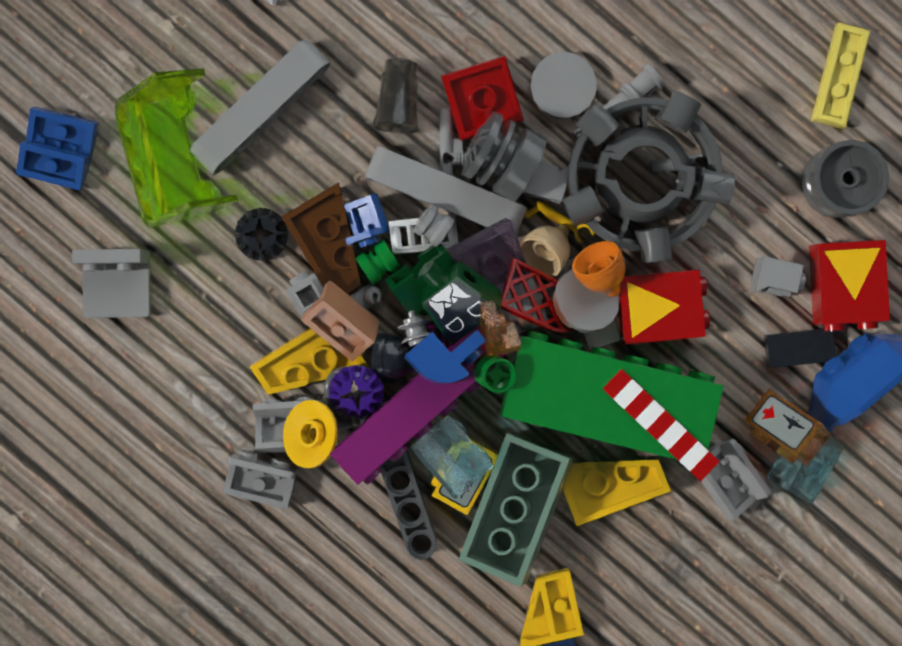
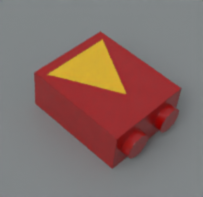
[809,240,890,331]
[618,270,710,344]

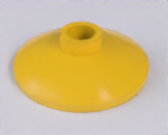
[283,400,338,468]

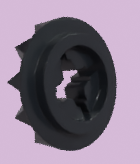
[234,207,288,261]

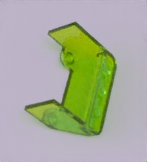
[115,68,238,228]

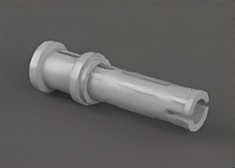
[572,63,666,148]

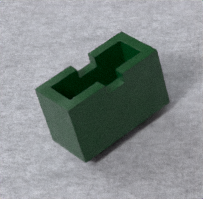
[385,243,455,316]

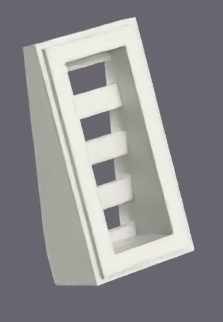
[389,214,459,256]

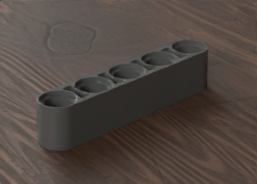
[363,400,437,560]

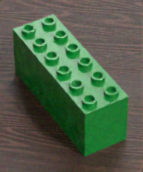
[500,330,724,460]

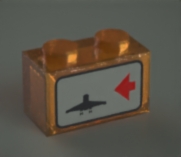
[744,389,831,467]

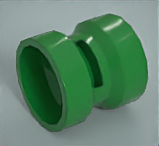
[356,240,401,285]
[473,353,516,393]

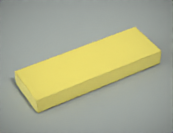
[811,22,871,129]

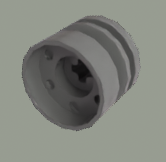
[462,112,547,201]

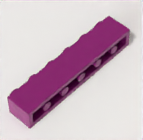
[330,319,512,485]

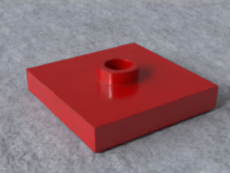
[441,55,524,141]

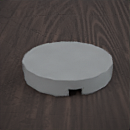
[530,51,597,120]
[553,269,620,334]

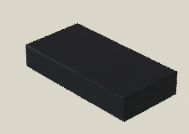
[764,328,836,368]

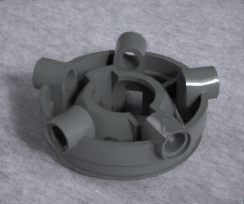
[562,90,735,262]

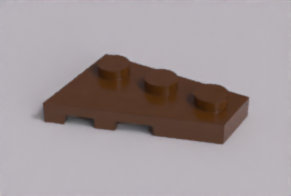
[281,182,362,294]

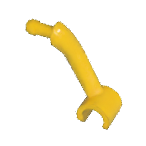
[525,201,595,243]

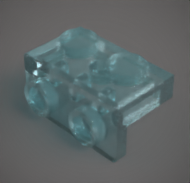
[410,415,493,499]
[767,428,845,504]

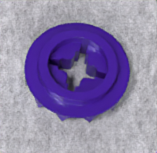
[329,365,384,419]

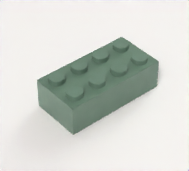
[458,433,575,587]

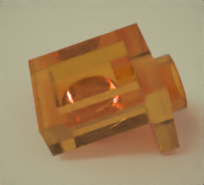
[480,300,521,356]

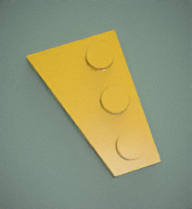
[250,328,370,395]
[563,460,671,526]

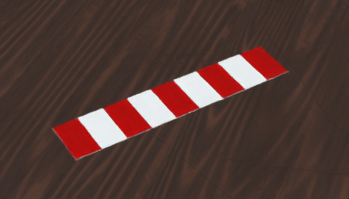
[602,369,720,481]

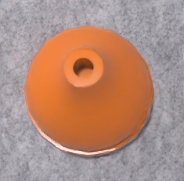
[572,241,626,297]

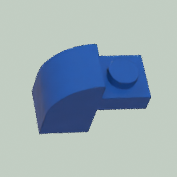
[404,330,486,385]

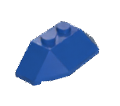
[808,332,902,435]

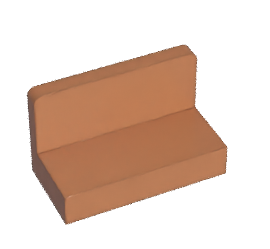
[301,281,379,362]

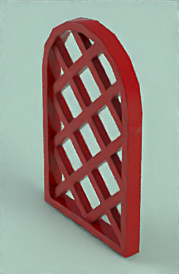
[501,258,574,334]

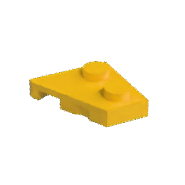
[520,568,584,646]

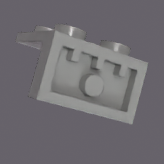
[72,249,151,318]

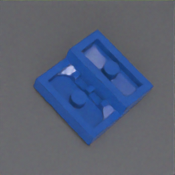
[16,106,99,191]

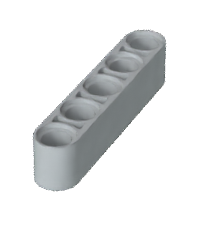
[190,38,331,175]
[364,146,528,239]

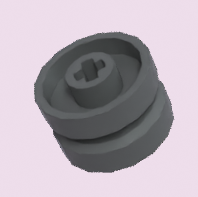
[801,140,890,219]

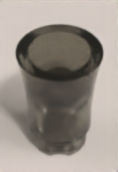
[372,58,419,134]

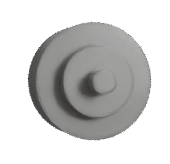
[398,311,431,347]

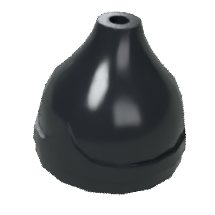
[371,333,415,384]

